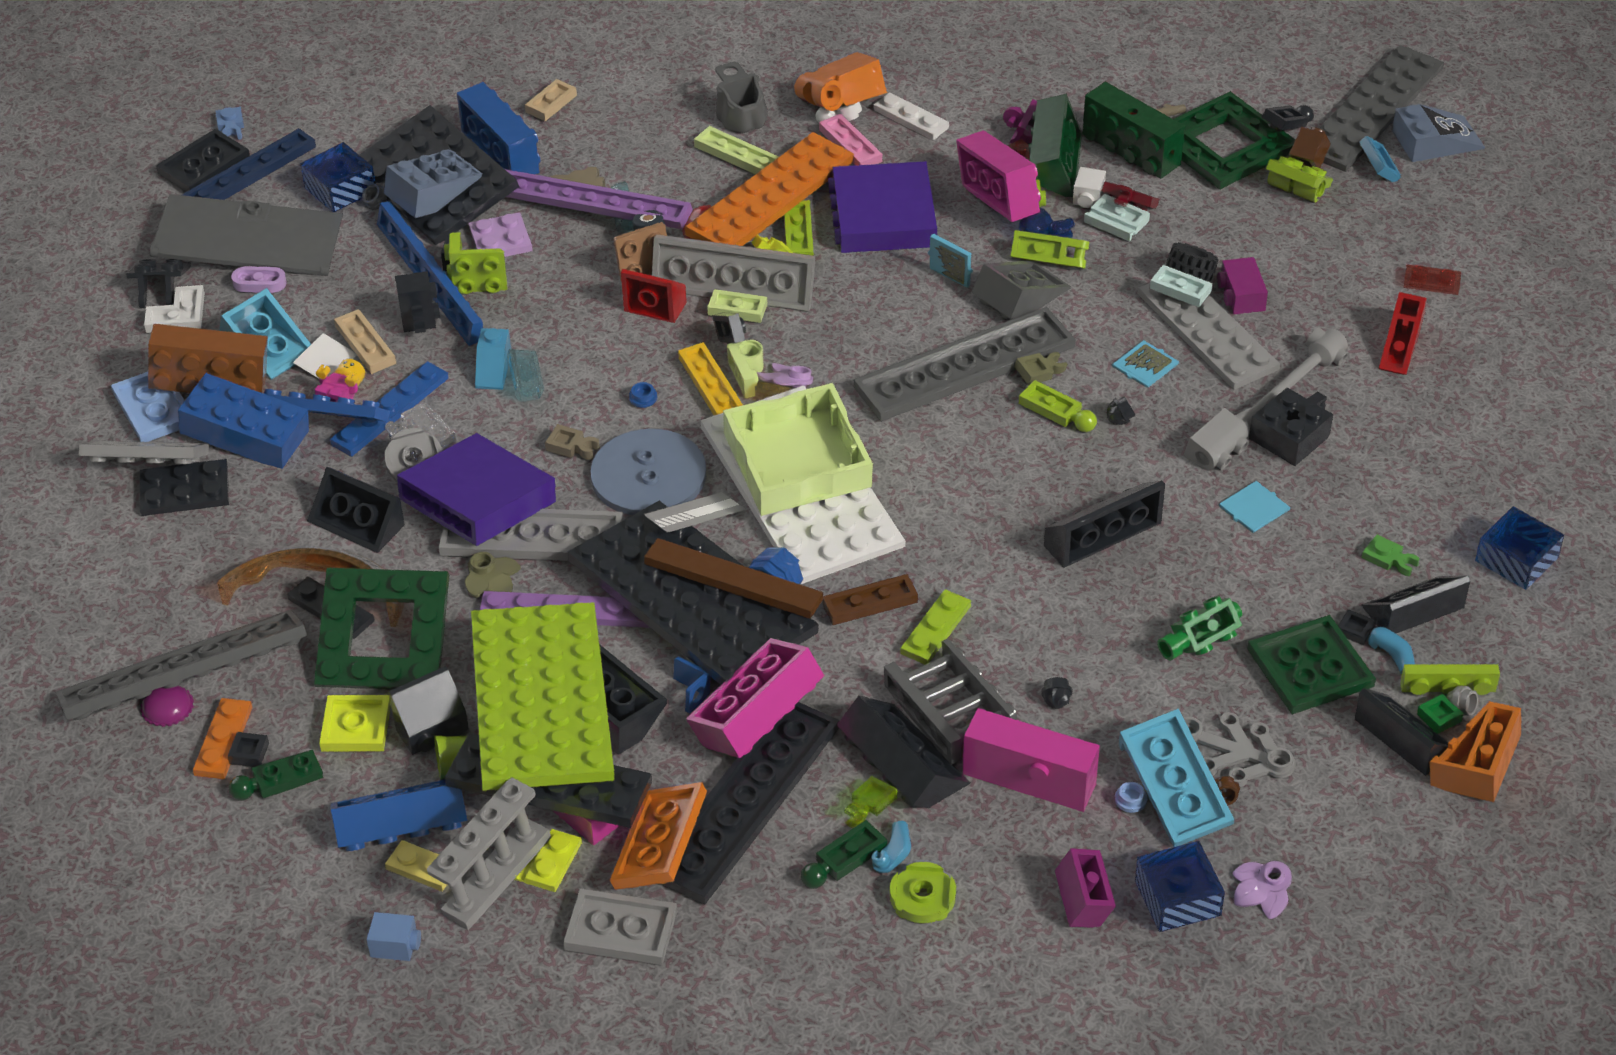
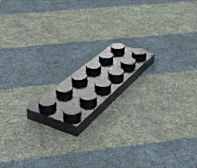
[445,733,652,828]

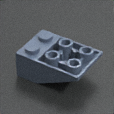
[384,150,482,218]

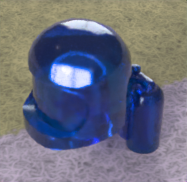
[1018,207,1075,238]

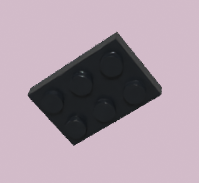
[156,129,250,192]
[140,459,229,516]

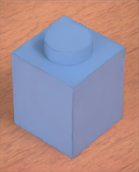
[367,912,421,961]

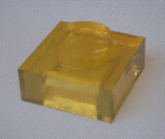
[756,381,792,399]

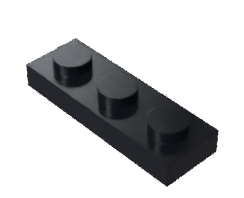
[287,576,375,639]

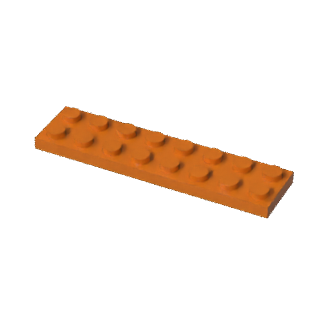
[685,132,854,246]

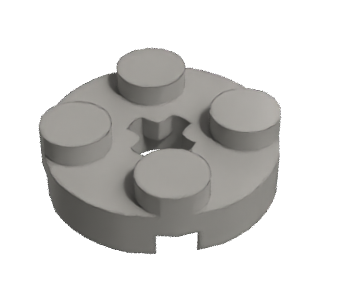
[385,428,442,483]

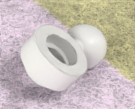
[816,102,862,123]

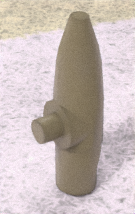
[1156,104,1186,116]

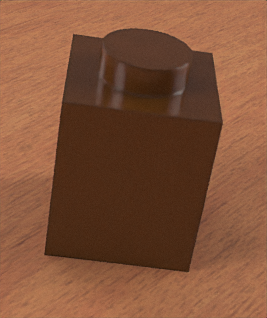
[1289,127,1331,168]

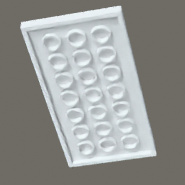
[701,385,906,584]

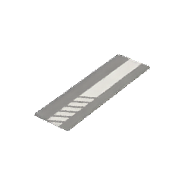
[645,492,746,532]

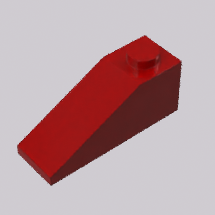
[1379,292,1427,375]

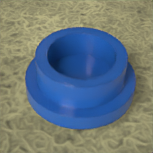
[629,382,657,408]

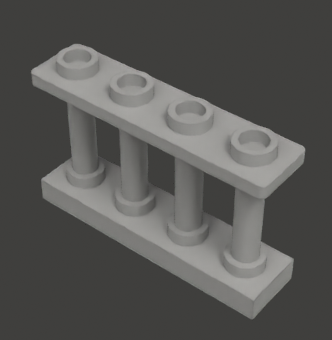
[427,778,551,930]

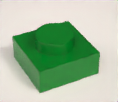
[1417,694,1463,734]

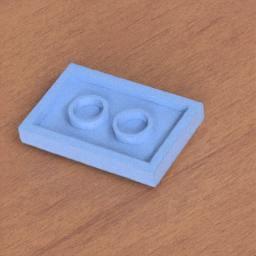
[111,372,184,442]

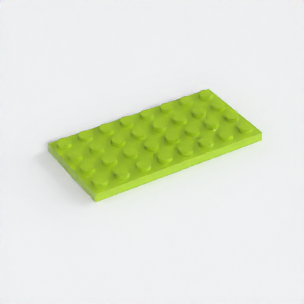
[471,602,614,791]

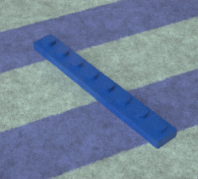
[377,202,483,346]

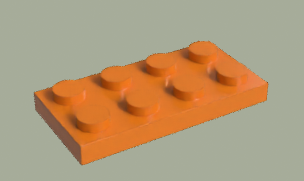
[610,782,707,890]

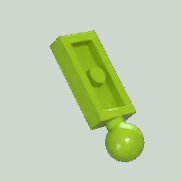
[1018,380,1097,432]

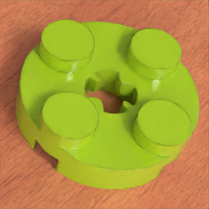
[890,862,956,923]

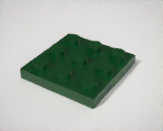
[1247,615,1376,715]

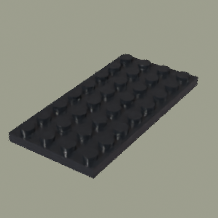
[568,500,819,685]

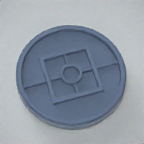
[591,429,706,515]

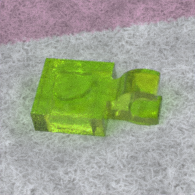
[844,776,897,829]

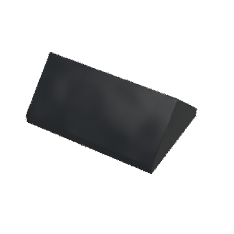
[307,467,405,553]
[1361,575,1470,634]
[1354,688,1449,776]

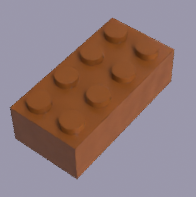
[148,324,268,393]

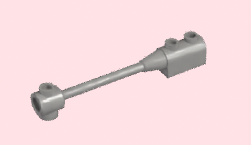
[1183,327,1349,471]

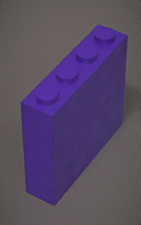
[828,161,937,253]
[397,433,556,546]

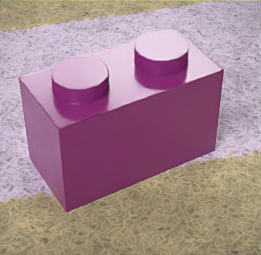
[1217,257,1268,315]
[1055,848,1116,928]

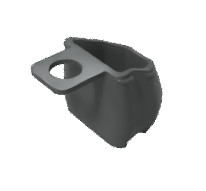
[715,61,768,133]

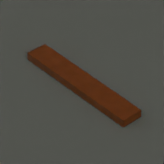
[644,538,823,619]

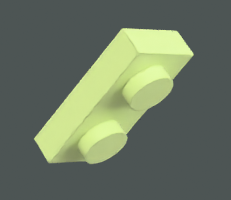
[707,289,767,323]

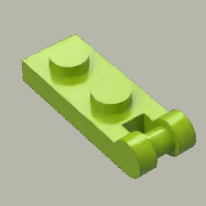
[1010,230,1090,269]

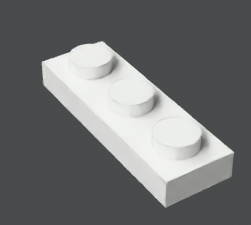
[874,92,949,140]

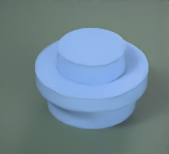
[1115,782,1147,813]

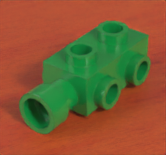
[1157,595,1243,661]

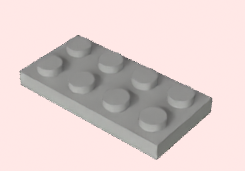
[79,441,209,464]

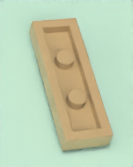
[334,309,396,374]

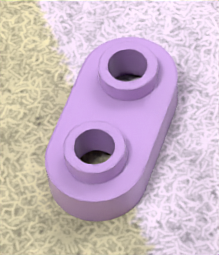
[231,266,287,293]

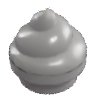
[1446,686,1478,717]

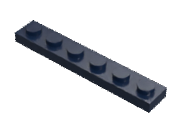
[182,128,316,200]

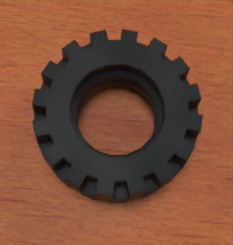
[1166,242,1219,282]

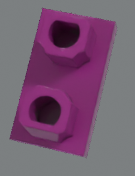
[1003,99,1037,145]

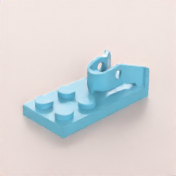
[1119,708,1234,848]

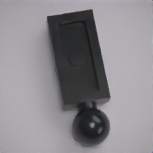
[1262,105,1314,131]

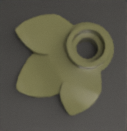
[465,552,521,598]

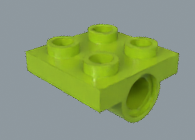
[1266,156,1333,203]

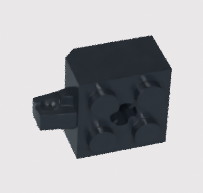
[1249,388,1333,466]

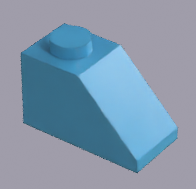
[475,328,512,390]

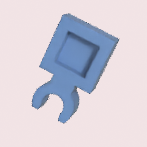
[215,107,244,140]

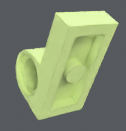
[727,340,764,398]

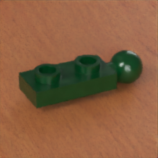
[228,749,323,801]
[801,820,887,889]

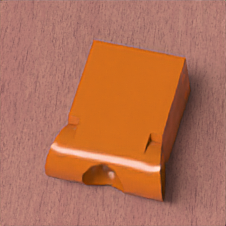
[794,52,887,111]

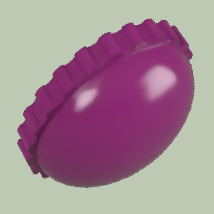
[140,685,194,727]

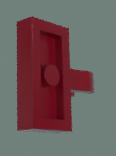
[1102,181,1160,211]

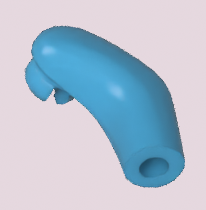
[1368,627,1415,674]
[871,821,911,873]

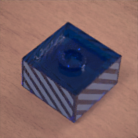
[300,142,376,212]
[1475,506,1564,590]
[1135,841,1225,932]

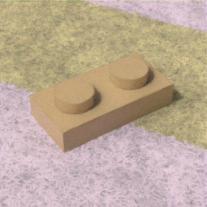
[525,79,577,121]

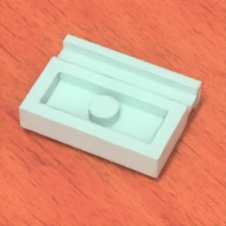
[1084,194,1150,242]

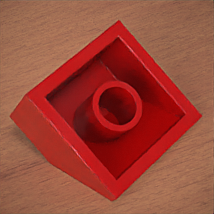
[621,269,687,323]

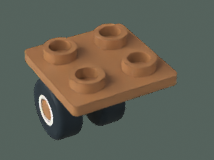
[614,210,667,281]

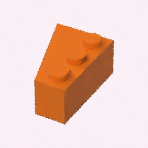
[1430,701,1521,802]

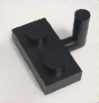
[712,312,746,344]

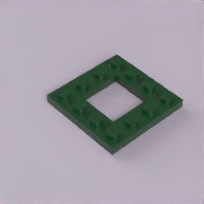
[1174,91,1296,190]
[314,568,450,690]

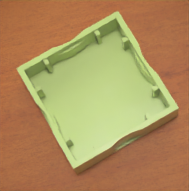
[723,383,873,516]

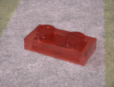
[1403,264,1461,295]

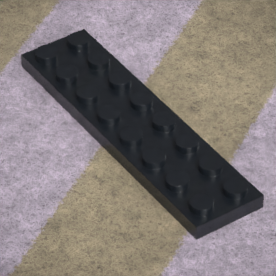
[662,702,839,905]

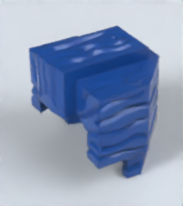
[748,547,803,584]

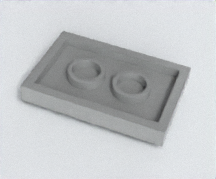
[563,889,678,965]

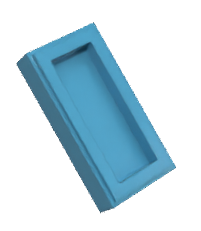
[1359,136,1401,182]

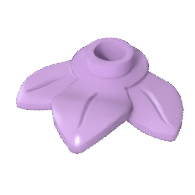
[757,363,813,388]
[1232,861,1292,919]

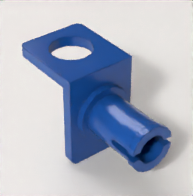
[673,657,711,714]

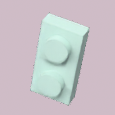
[1150,265,1212,307]

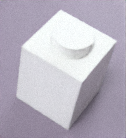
[1073,167,1106,208]

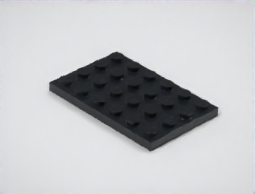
[349,105,519,245]

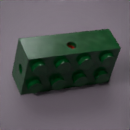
[1082,81,1185,179]

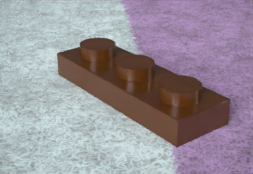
[822,574,918,626]

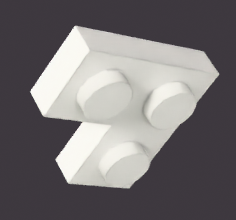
[144,285,205,333]

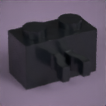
[395,271,440,333]

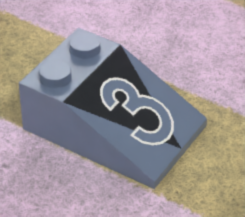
[1392,104,1485,162]

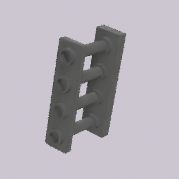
[884,639,1017,765]

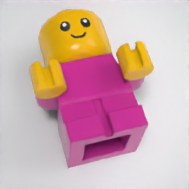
[314,359,365,402]

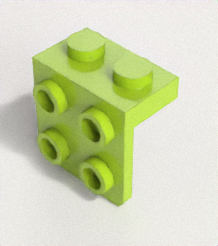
[444,232,507,294]

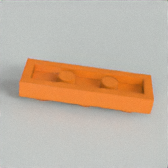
[193,698,253,779]

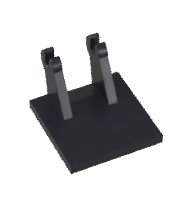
[126,259,191,308]

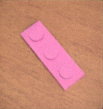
[819,114,882,165]

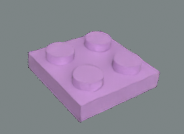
[468,212,532,257]

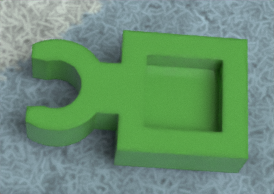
[1362,534,1420,576]

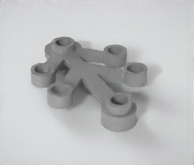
[1184,712,1296,787]

